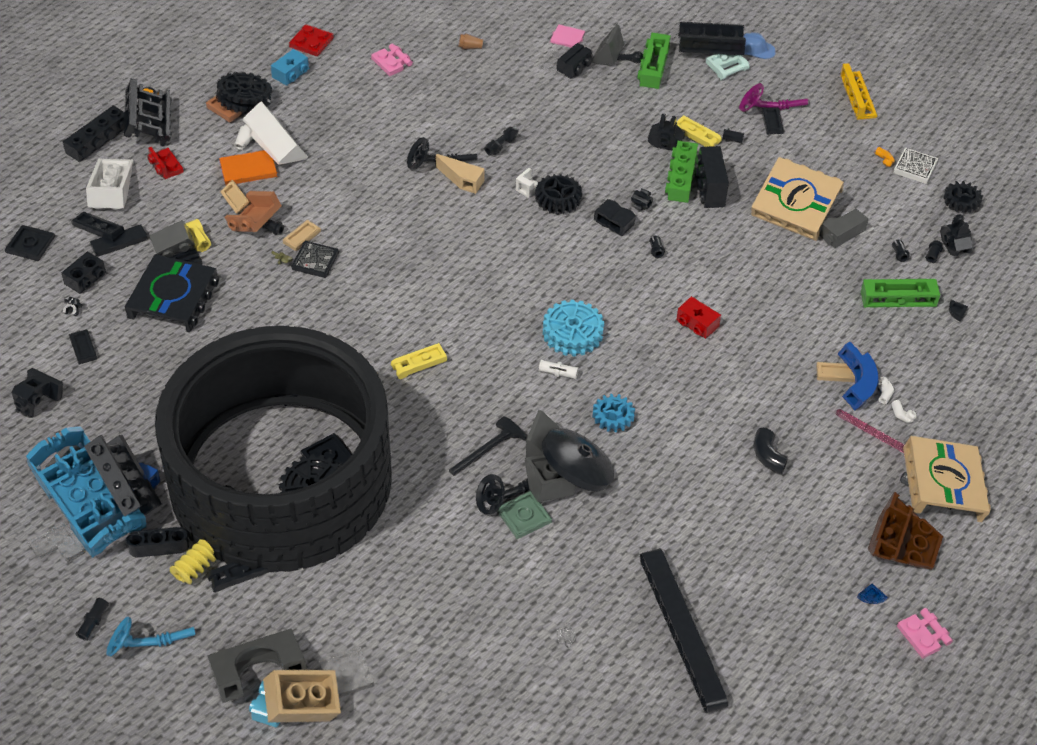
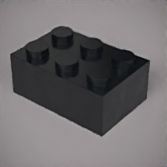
[694,146,729,208]

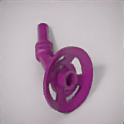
[739,83,808,112]

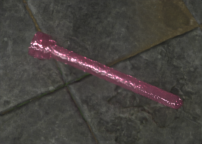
[836,409,905,453]

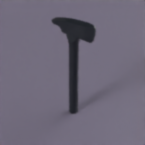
[449,416,526,476]

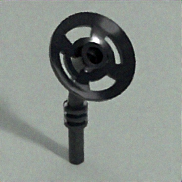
[407,137,478,170]
[476,474,530,515]

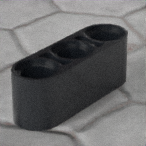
[126,527,190,558]

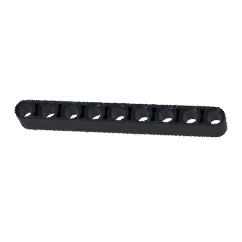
[640,548,728,713]

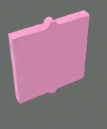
[550,25,585,47]

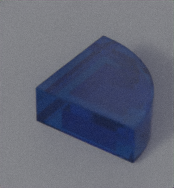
[857,583,887,604]

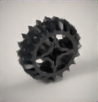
[535,174,582,215]

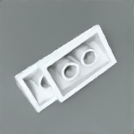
[243,102,308,165]

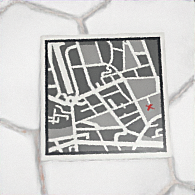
[894,148,938,184]

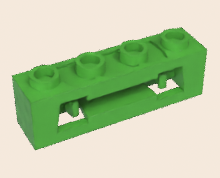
[637,32,671,89]
[861,279,940,308]

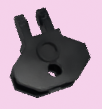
[647,114,685,151]
[940,214,973,256]

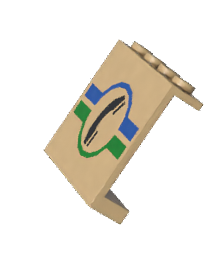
[751,157,844,241]
[903,436,991,522]

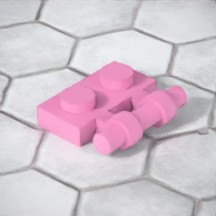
[371,44,413,76]
[897,608,953,659]

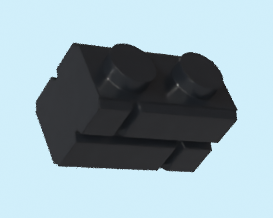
[556,43,593,79]

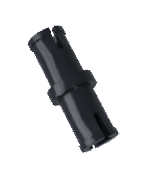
[75,598,109,641]

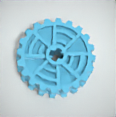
[542,300,604,356]

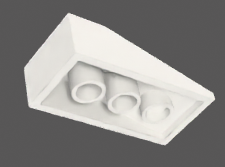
[86,159,133,210]

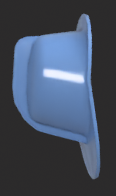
[744,33,776,59]

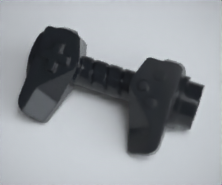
[484,126,519,155]

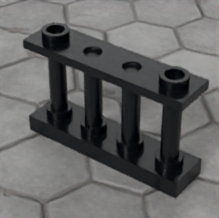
[678,22,746,55]
[84,435,162,517]

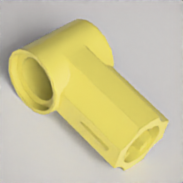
[185,219,211,252]

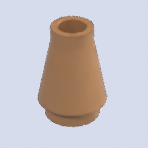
[459,33,483,49]

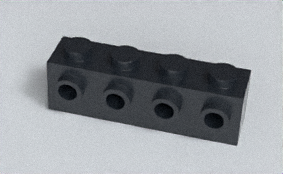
[62,105,125,162]

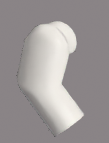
[878,377,894,404]
[891,400,917,423]

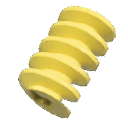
[169,539,216,584]

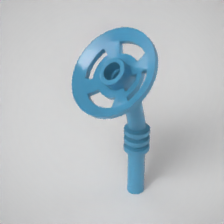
[106,616,196,657]

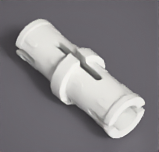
[539,360,579,379]

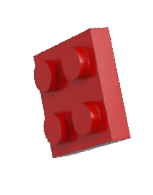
[289,24,334,57]

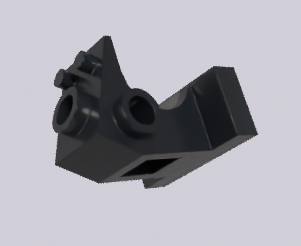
[11,368,63,418]

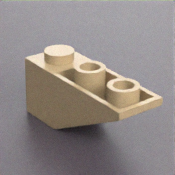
[436,154,485,194]

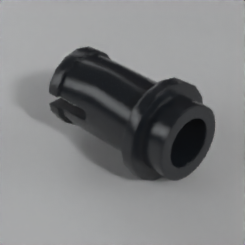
[722,128,744,144]
[261,219,284,235]
[649,235,665,258]
[892,239,910,262]
[925,240,943,263]

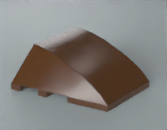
[868,492,943,570]

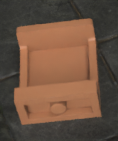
[225,191,282,232]

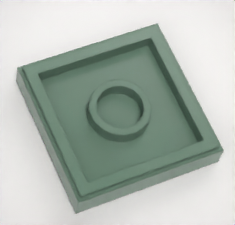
[497,491,552,539]

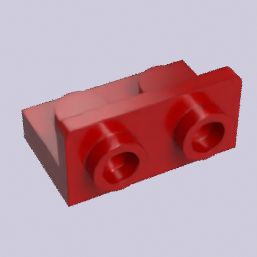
[147,147,184,180]

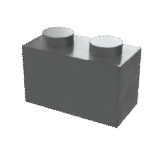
[149,220,195,257]

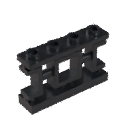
[124,78,172,147]

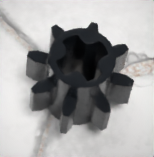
[631,188,653,211]

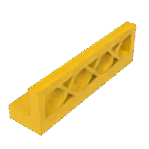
[840,63,877,120]

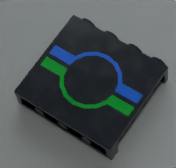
[125,254,219,333]

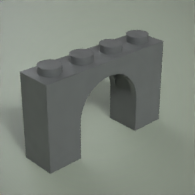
[819,209,869,248]
[207,628,307,703]

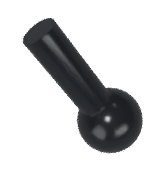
[617,51,643,63]

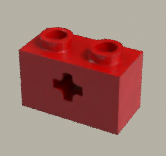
[676,296,721,339]

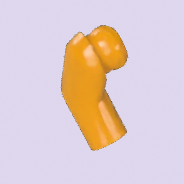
[875,147,895,167]

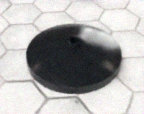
[542,428,614,492]

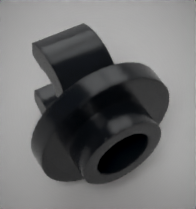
[63,297,83,316]

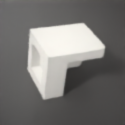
[516,168,538,198]

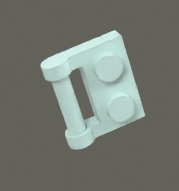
[706,54,750,80]

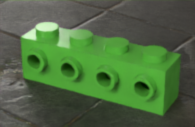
[665,141,698,203]

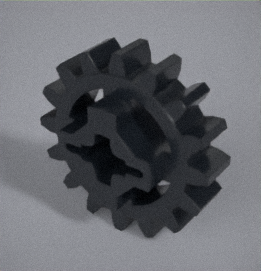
[943,181,983,213]

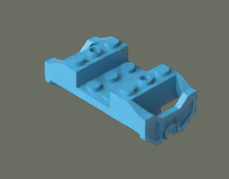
[26,426,147,558]

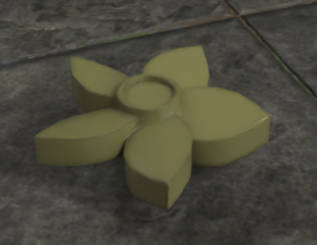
[271,251,293,264]

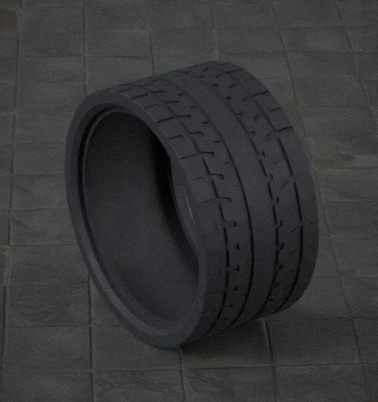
[155,326,392,572]

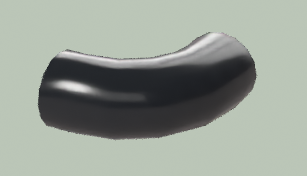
[753,427,788,475]

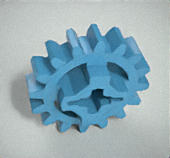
[592,394,635,432]

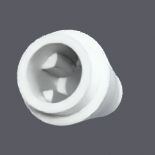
[234,124,253,150]

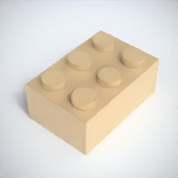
[263,670,341,722]

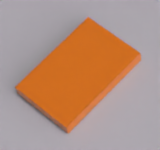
[219,150,277,186]

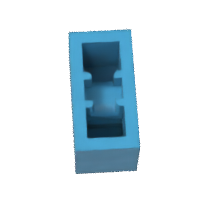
[271,49,309,86]

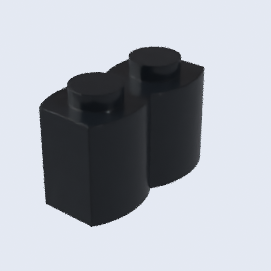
[594,199,636,236]

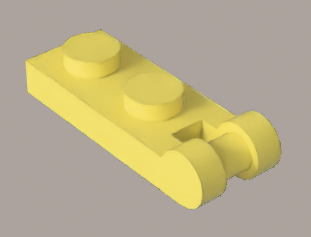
[677,115,722,147]
[391,343,447,379]

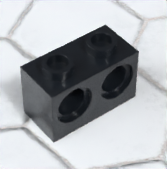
[61,251,106,294]

